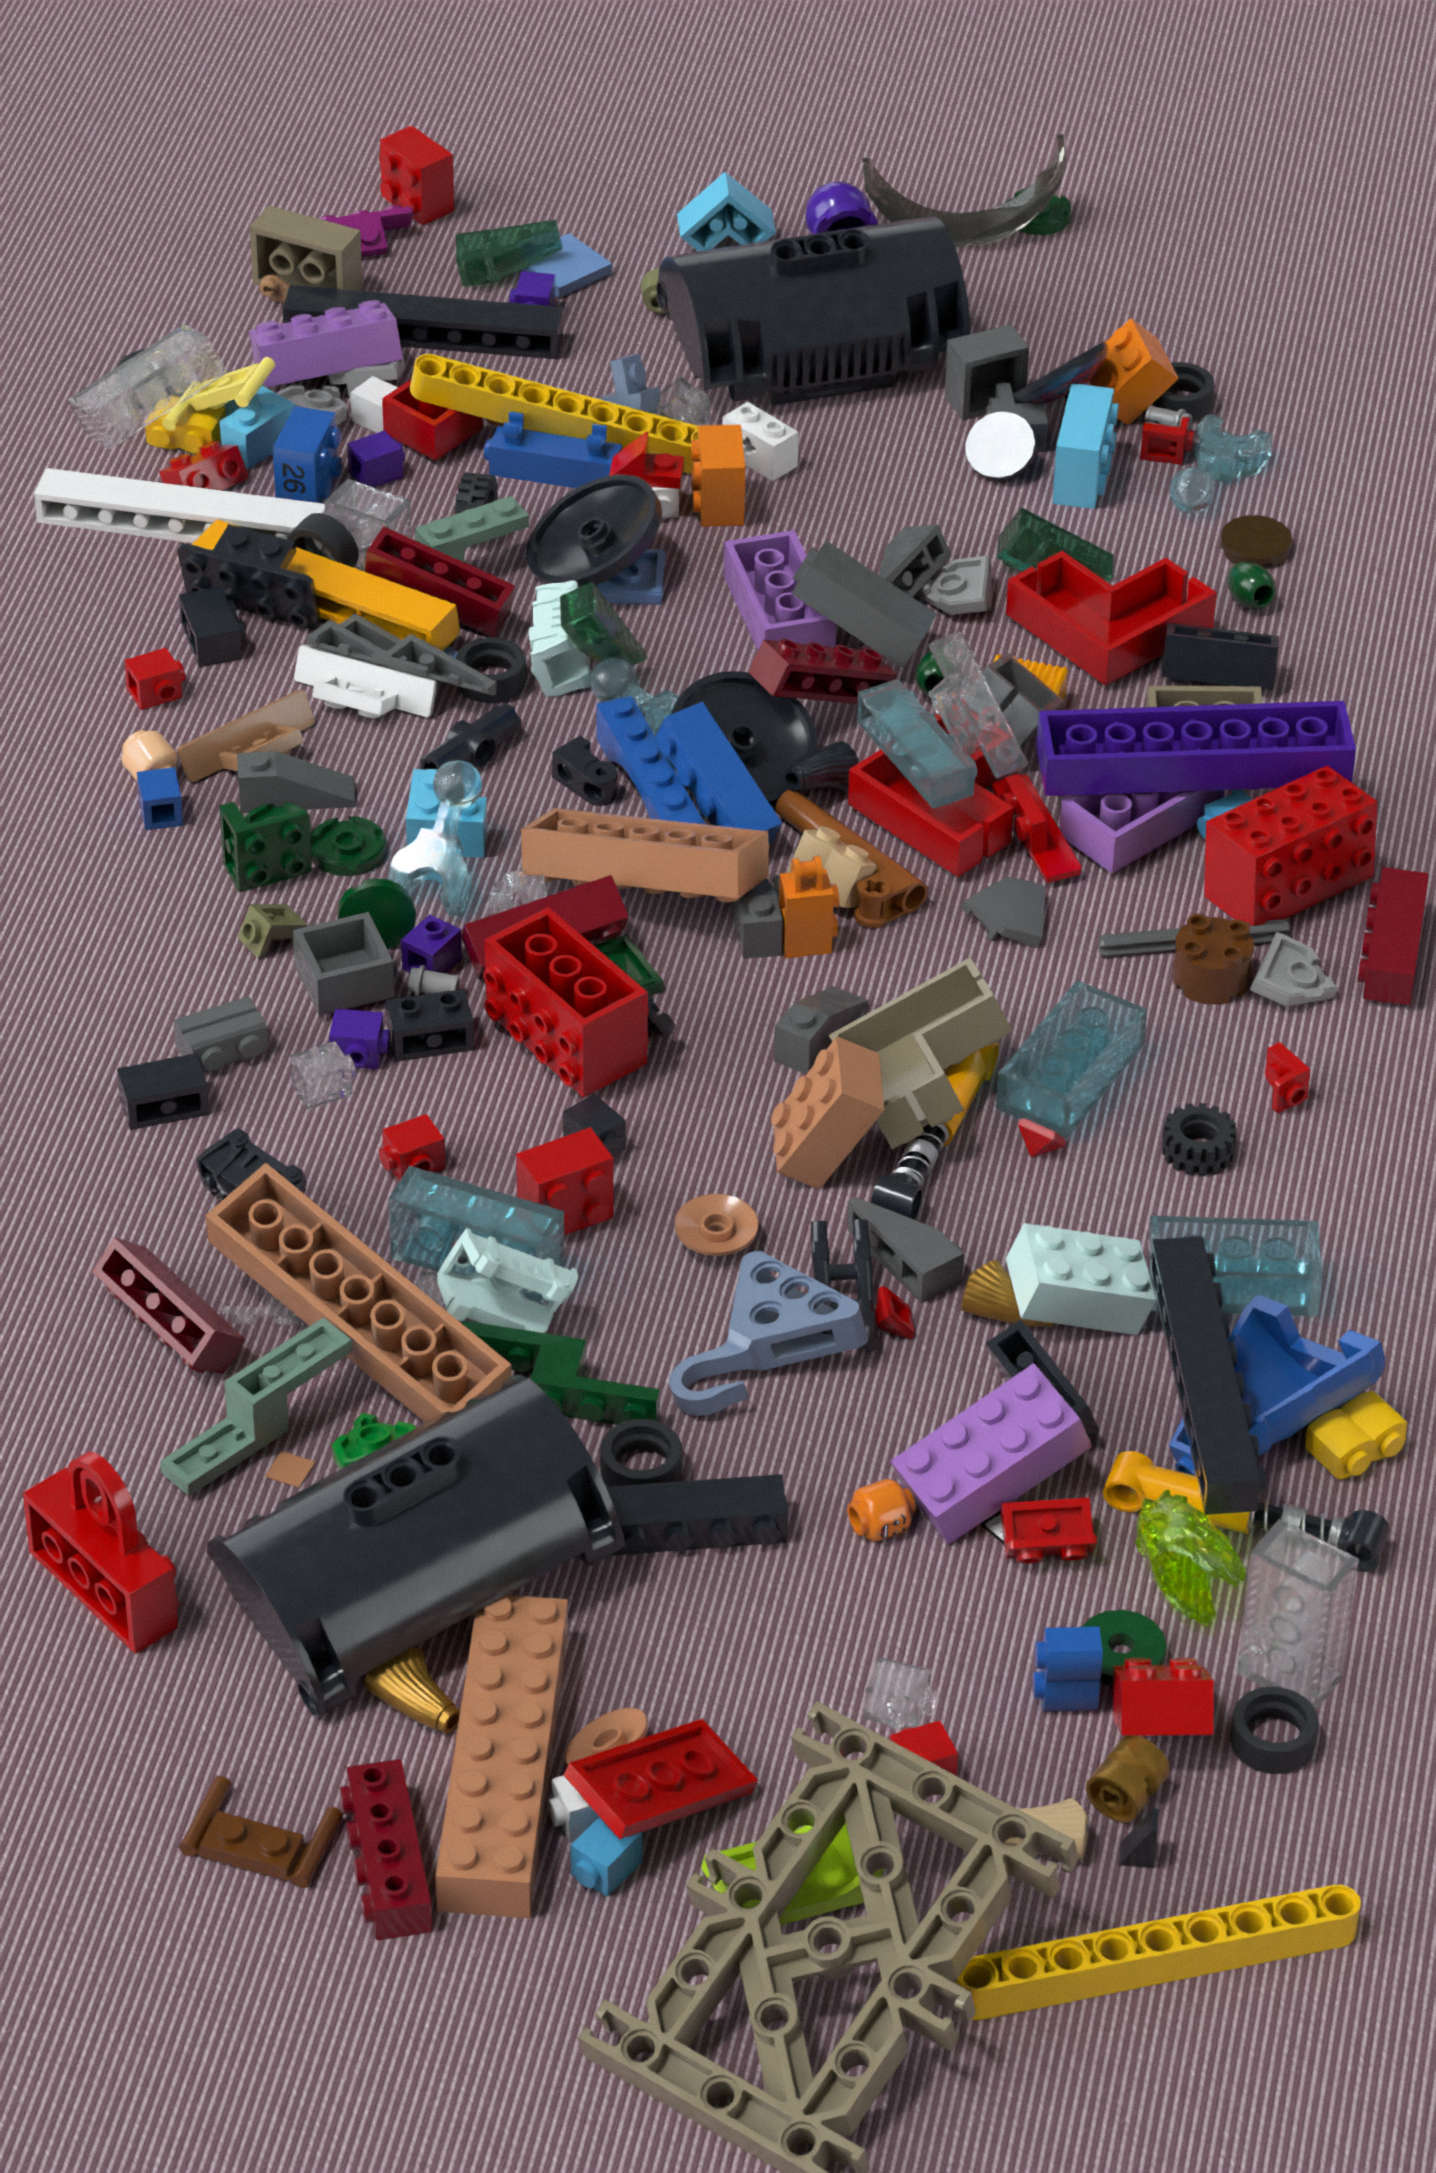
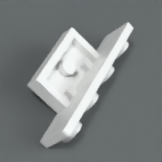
[294,644,437,718]

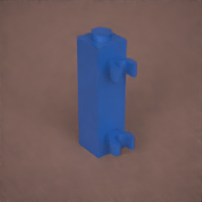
[484,411,622,488]

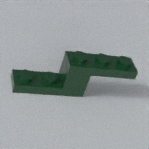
[461,1321,660,1425]

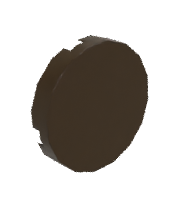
[1219,515,1293,567]

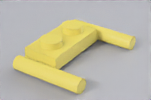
[162,357,275,431]

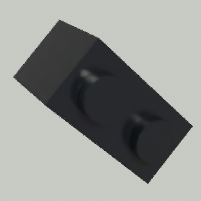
[179,586,247,667]
[117,1053,210,1130]

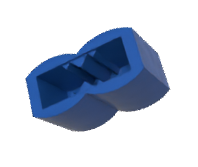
[1032,1627,1102,1712]

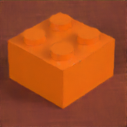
[1089,318,1179,426]
[691,425,745,527]

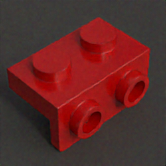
[159,441,248,491]
[1000,1497,1098,1564]

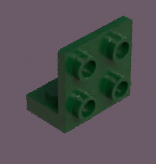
[219,801,312,893]

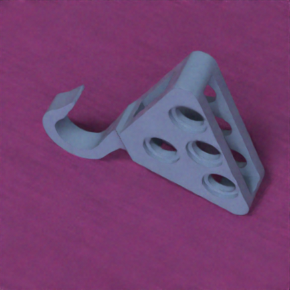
[669,1251,868,1416]

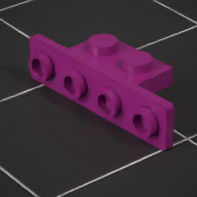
[318,205,413,257]

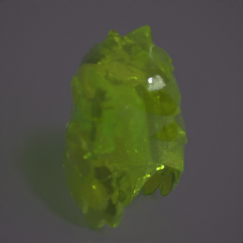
[1135,1490,1246,1626]

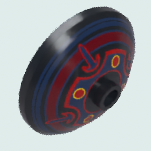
[1013,340,1109,404]

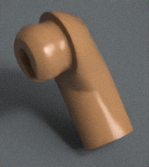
[259,275,290,303]

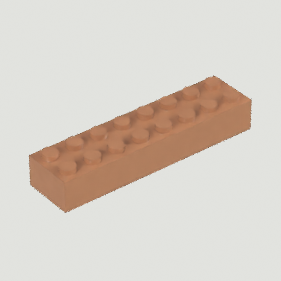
[205,1163,512,1423]
[436,1595,568,1918]

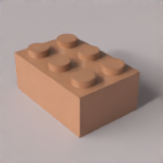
[771,1037,885,1189]

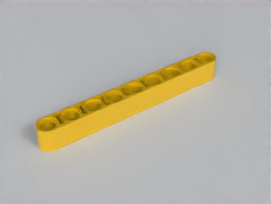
[410,354,698,474]
[955,1885,1361,2020]

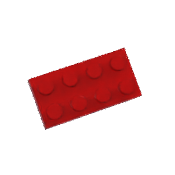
[563,1719,759,1839]

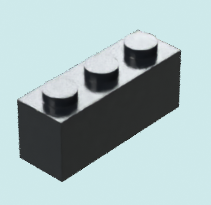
[1161,623,1279,692]
[985,1319,1100,1438]

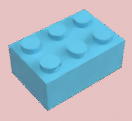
[1052,383,1119,509]

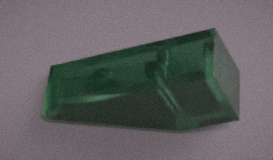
[456,219,563,287]
[996,507,1114,582]
[560,582,648,673]

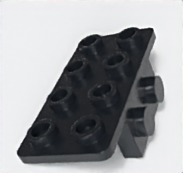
[177,524,321,630]

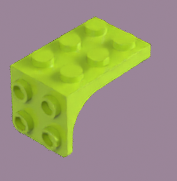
[701,1823,883,1925]

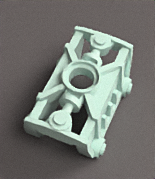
[529,581,596,697]
[437,1228,578,1333]

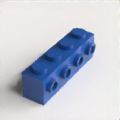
[656,702,782,844]

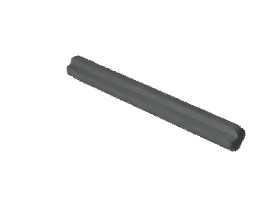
[1098,919,1291,958]

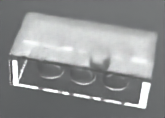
[67,324,228,449]
[1237,1519,1358,1710]

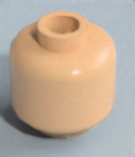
[121,730,178,781]

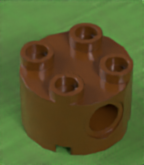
[1172,914,1254,1005]

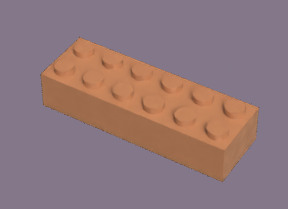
[521,808,769,902]

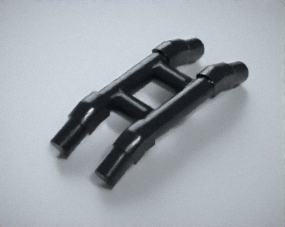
[810,1219,879,1351]

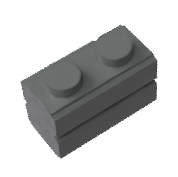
[174,996,268,1072]

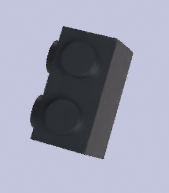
[386,989,475,1062]

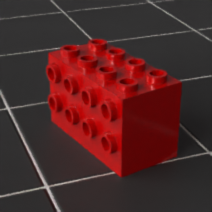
[1204,765,1378,926]
[483,907,649,1098]

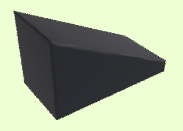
[1119,1808,1159,1868]

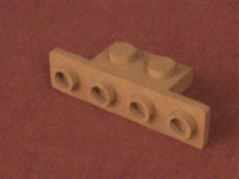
[177,690,315,782]

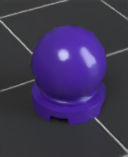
[805,181,878,234]

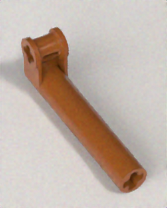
[775,790,928,928]

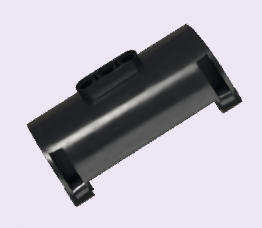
[656,216,971,406]
[206,1375,625,1718]

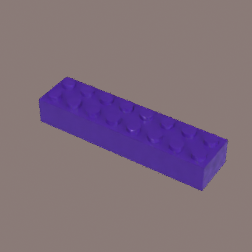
[1036,701,1356,796]

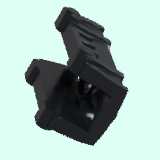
[196,1128,317,1204]

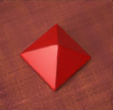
[1018,1118,1067,1157]
[876,1286,915,1339]

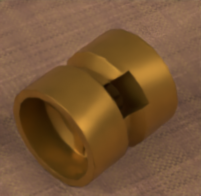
[1086,1735,1170,1823]

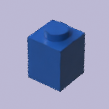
[137,767,183,831]

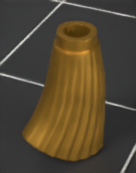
[961,1260,1054,1327]
[364,1648,460,1734]

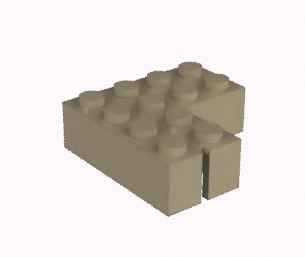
[829,957,1012,1149]

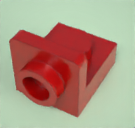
[1140,417,1195,465]
[1265,1042,1311,1113]

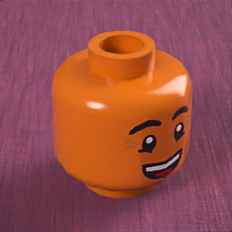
[847,1478,916,1542]

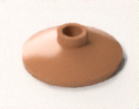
[675,1194,758,1256]
[565,1708,649,1765]

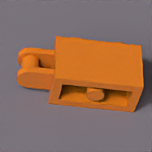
[779,855,839,959]

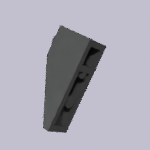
[879,524,952,597]
[237,751,355,813]
[730,878,783,959]
[774,986,868,1074]
[847,1197,964,1303]

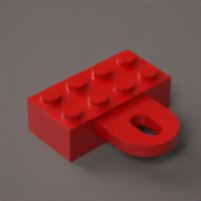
[23,1451,179,1654]

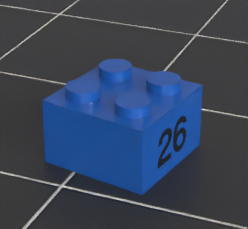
[273,406,342,504]

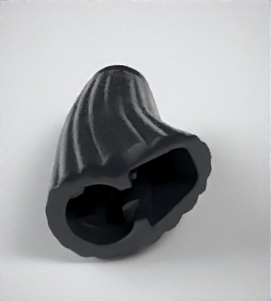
[783,741,859,793]

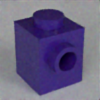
[509,271,555,306]
[347,430,405,490]
[401,914,462,973]
[329,1009,391,1069]

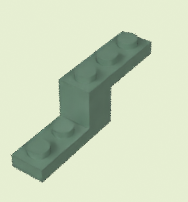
[415,496,529,563]
[160,1317,352,1496]

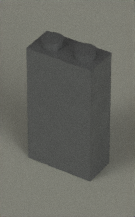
[791,540,936,668]

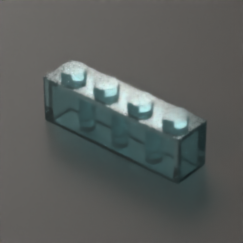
[857,679,977,809]

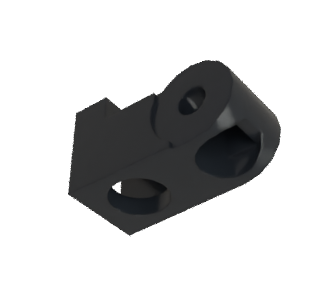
[552,735,618,806]

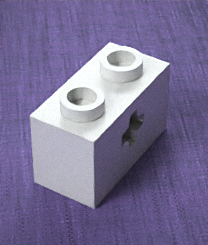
[723,402,799,481]

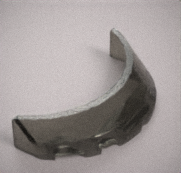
[862,134,1067,247]

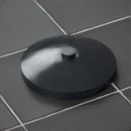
[526,475,662,590]
[670,671,818,807]

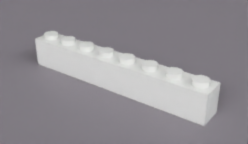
[34,468,327,551]

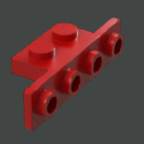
[992,774,1082,883]

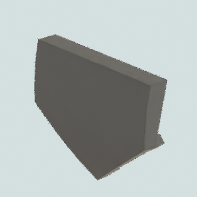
[960,877,1046,948]

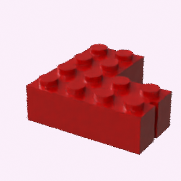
[1006,551,1217,686]
[848,702,1014,877]

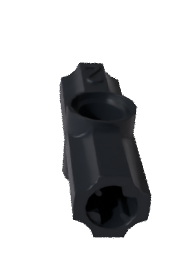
[420,702,521,777]

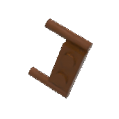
[179,1776,343,1888]

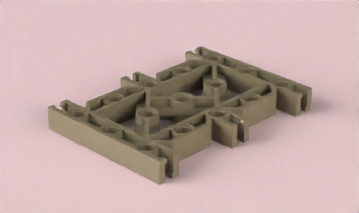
[577,1701,1079,2173]

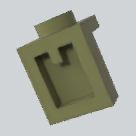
[238,904,308,957]

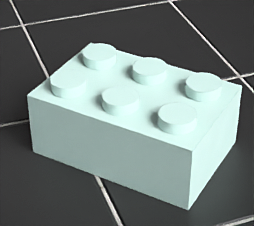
[1006,1223,1156,1335]

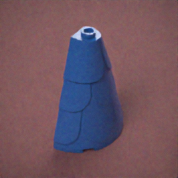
[1169,1294,1385,1476]

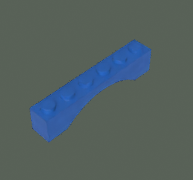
[596,696,705,824]

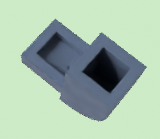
[597,353,659,414]

